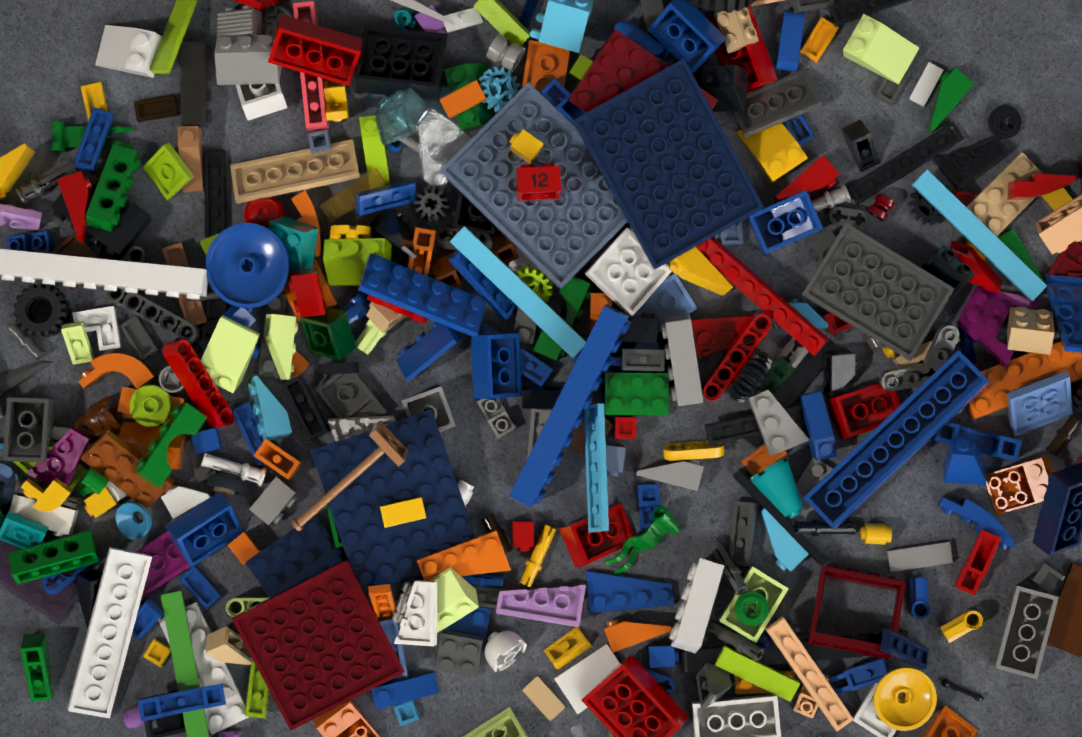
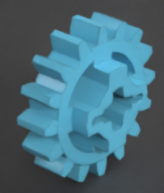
[479,67,521,113]

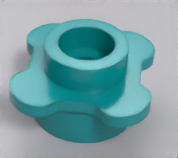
[394,7,416,28]

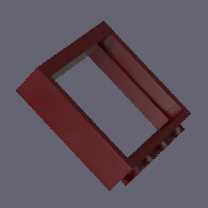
[808,565,906,660]

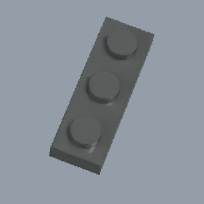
[729,501,757,566]

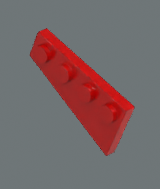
[691,315,768,358]

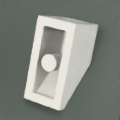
[161,485,212,519]

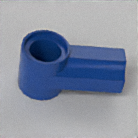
[339,292,371,325]
[908,578,931,619]

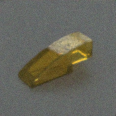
[319,168,387,223]

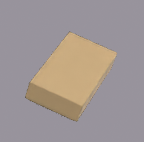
[522,675,566,721]

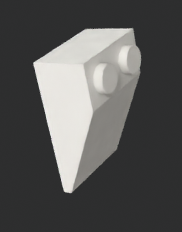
[95,25,162,78]
[236,82,287,121]

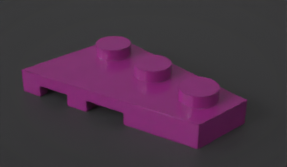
[27,428,92,486]

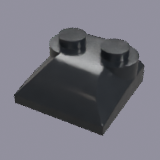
[453,191,496,235]

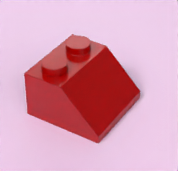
[288,268,327,317]

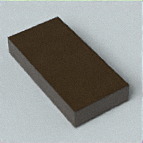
[134,95,179,123]

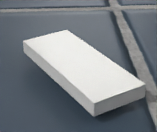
[443,8,483,33]
[909,62,943,107]

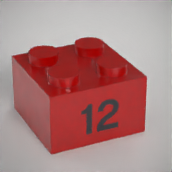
[515,163,561,201]

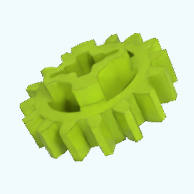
[513,264,553,302]

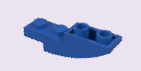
[937,497,1015,550]

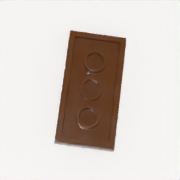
[1047,563,1082,658]

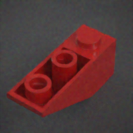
[949,240,1002,293]

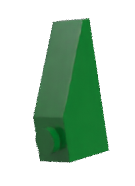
[928,67,975,134]
[20,633,52,702]

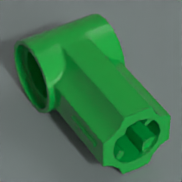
[77,467,109,497]

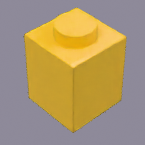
[509,129,544,164]
[84,486,120,518]

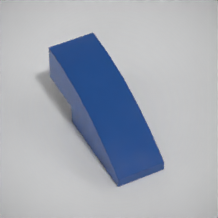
[540,78,586,127]

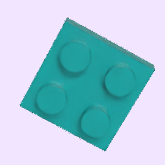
[0,511,48,548]

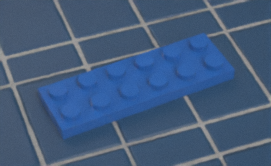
[358,253,487,338]

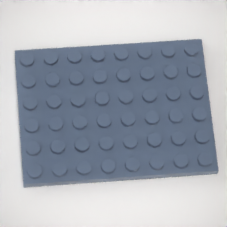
[440,82,627,289]

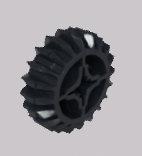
[726,349,772,403]

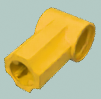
[940,609,983,643]

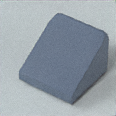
[307,129,332,154]

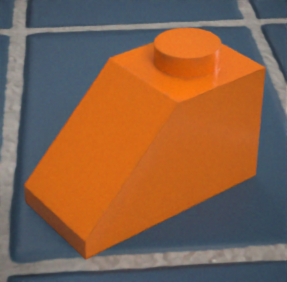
[254,438,303,480]

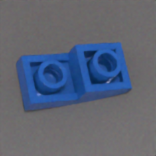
[6,231,53,253]

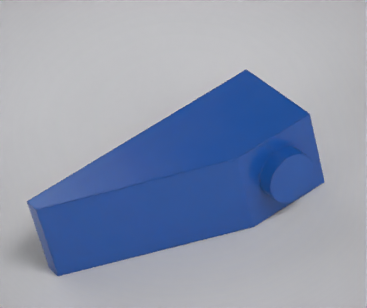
[800,391,837,461]
[371,672,439,709]

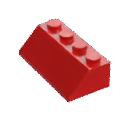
[707,6,778,93]
[268,15,362,86]

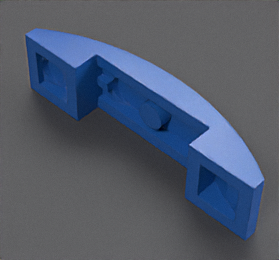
[137,683,226,722]

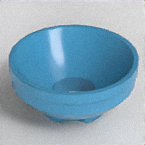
[115,501,152,540]

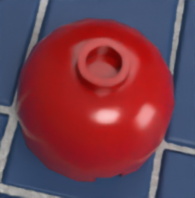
[244,196,286,228]

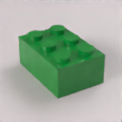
[604,373,669,416]

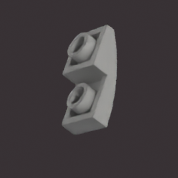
[476,398,516,439]

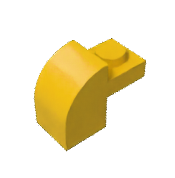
[324,80,349,122]
[21,478,73,511]

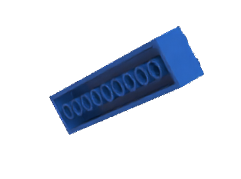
[509,304,631,508]
[803,350,989,530]

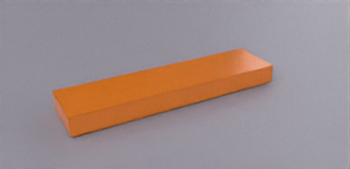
[368,584,397,620]

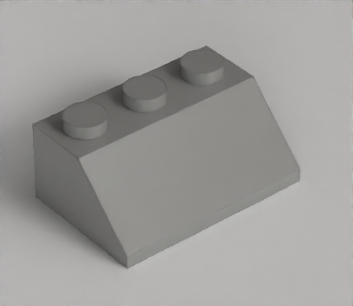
[215,34,282,85]

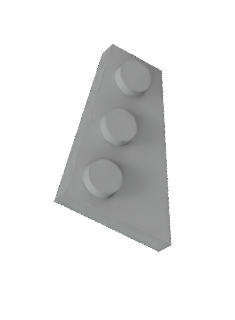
[748,389,809,456]

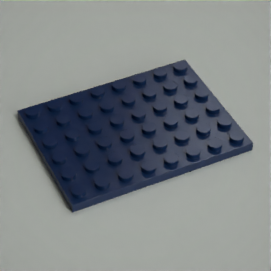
[572,58,764,270]
[310,409,475,609]

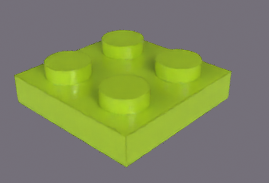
[143,143,194,201]

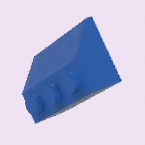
[648,0,726,74]
[396,322,463,382]
[471,333,522,399]
[166,492,243,568]

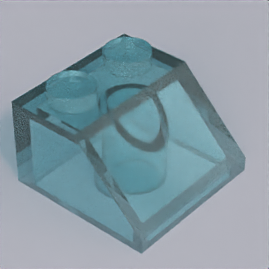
[375,87,427,146]

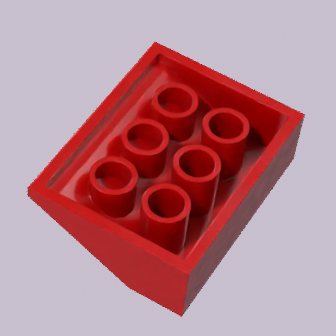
[581,654,689,737]

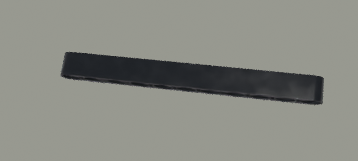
[679,630,908,672]

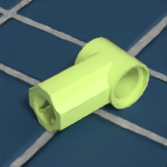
[355,319,386,355]

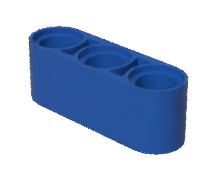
[775,10,805,72]

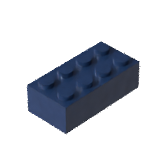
[1032,463,1082,556]

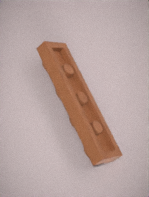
[162,242,208,329]

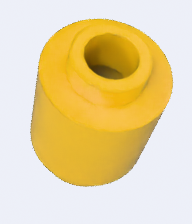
[860,523,892,545]

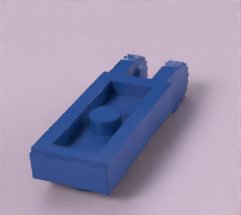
[830,658,890,694]

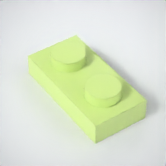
[61,321,94,365]

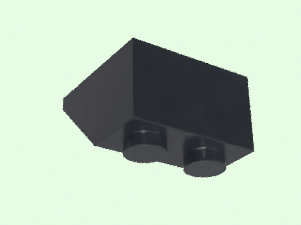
[698,65,748,113]

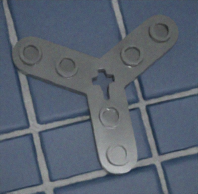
[879,323,964,413]

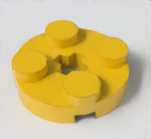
[330,225,372,239]

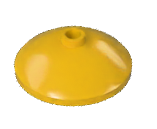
[873,667,937,731]

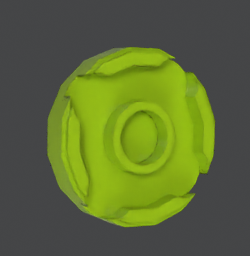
[129,385,172,427]

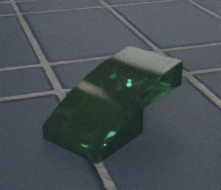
[757,355,796,394]

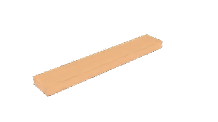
[765,617,854,731]

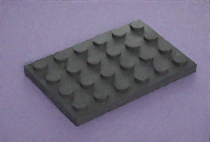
[802,223,955,361]

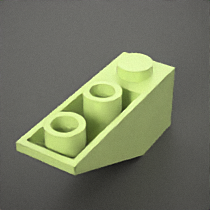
[264,314,298,380]

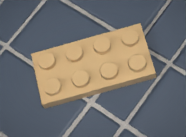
[966,152,1043,237]

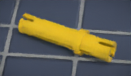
[519,525,557,587]

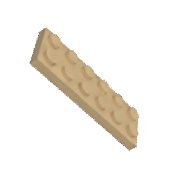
[230,139,360,204]

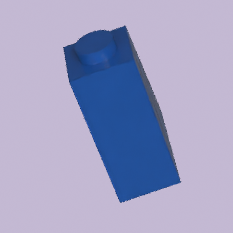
[943,437,986,486]

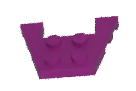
[957,287,1040,368]

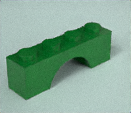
[533,277,592,361]
[134,403,207,488]

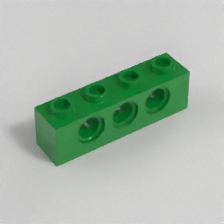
[86,144,141,232]
[8,531,100,585]

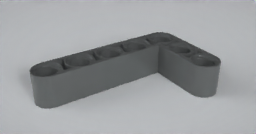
[106,246,201,343]

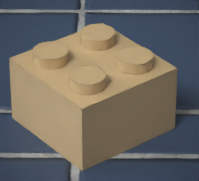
[1006,306,1055,355]

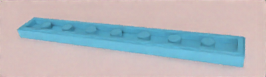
[912,170,1047,301]
[450,226,586,358]

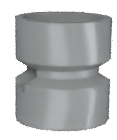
[487,34,526,72]
[159,366,185,393]

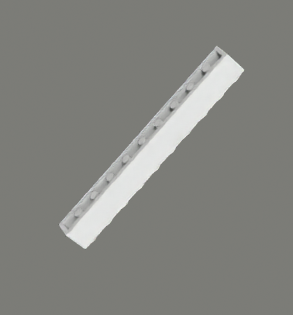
[0,249,208,300]

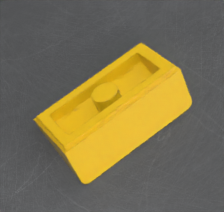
[544,627,592,670]

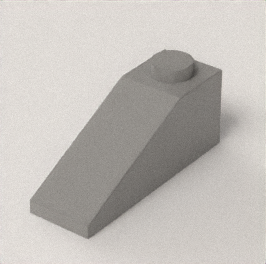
[636,459,704,491]

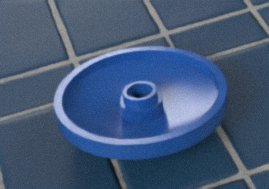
[206,223,291,308]

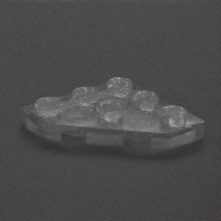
[416,107,473,191]

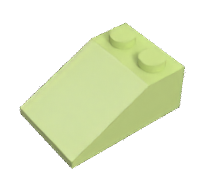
[843,14,919,85]
[201,315,260,393]

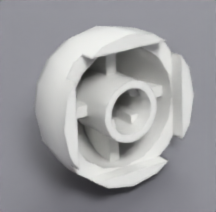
[484,631,527,672]

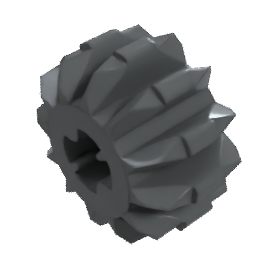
[414,187,449,223]

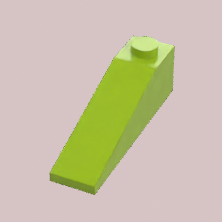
[359,115,391,190]

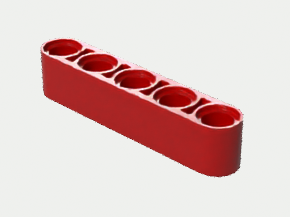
[701,311,772,401]
[163,340,234,428]

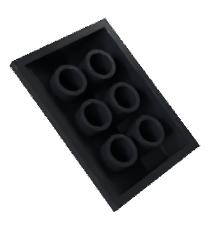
[354,26,448,101]

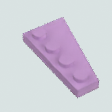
[0,204,42,230]
[496,585,586,627]

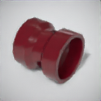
[867,193,896,222]

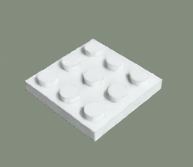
[585,228,672,317]

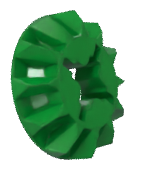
[735,592,769,626]

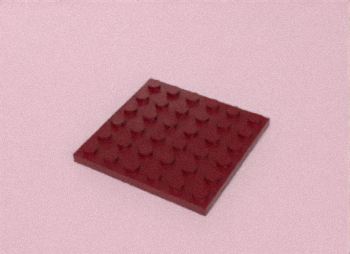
[232,559,405,731]

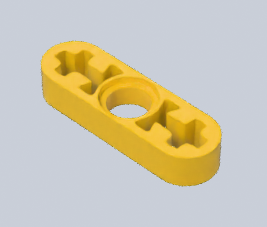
[663,441,724,461]

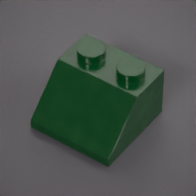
[299,308,356,361]

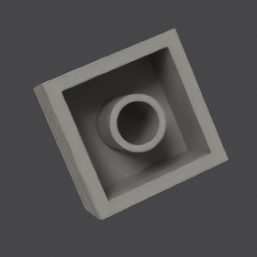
[402,386,457,432]

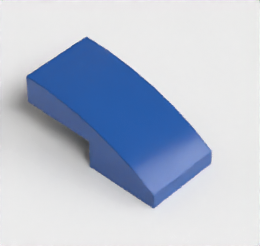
[637,484,660,530]

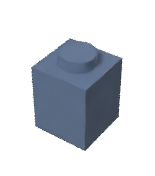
[606,445,626,477]

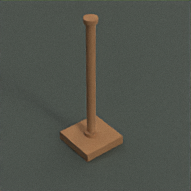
[291,420,409,531]

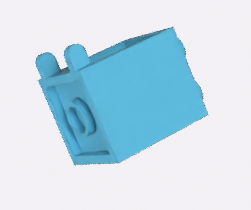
[530,0,594,53]

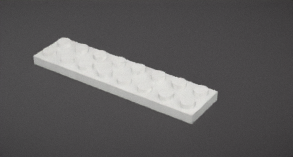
[67,547,152,718]

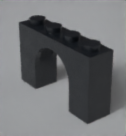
[51,169,152,259]

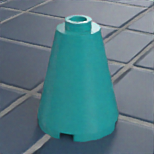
[750,458,804,519]

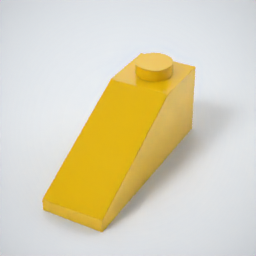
[667,247,733,296]

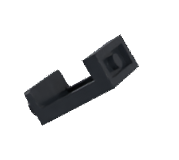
[920,244,974,300]

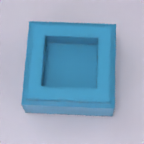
[393,700,420,726]

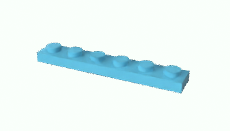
[584,403,609,532]

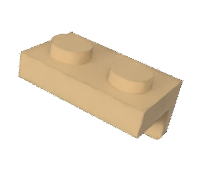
[714,7,759,53]

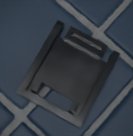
[140,690,186,737]

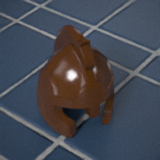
[75,396,122,437]

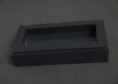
[522,387,563,409]

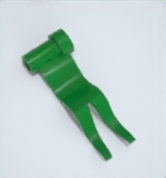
[50,122,133,152]
[604,506,680,575]

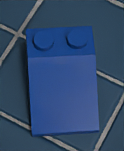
[747,190,823,256]

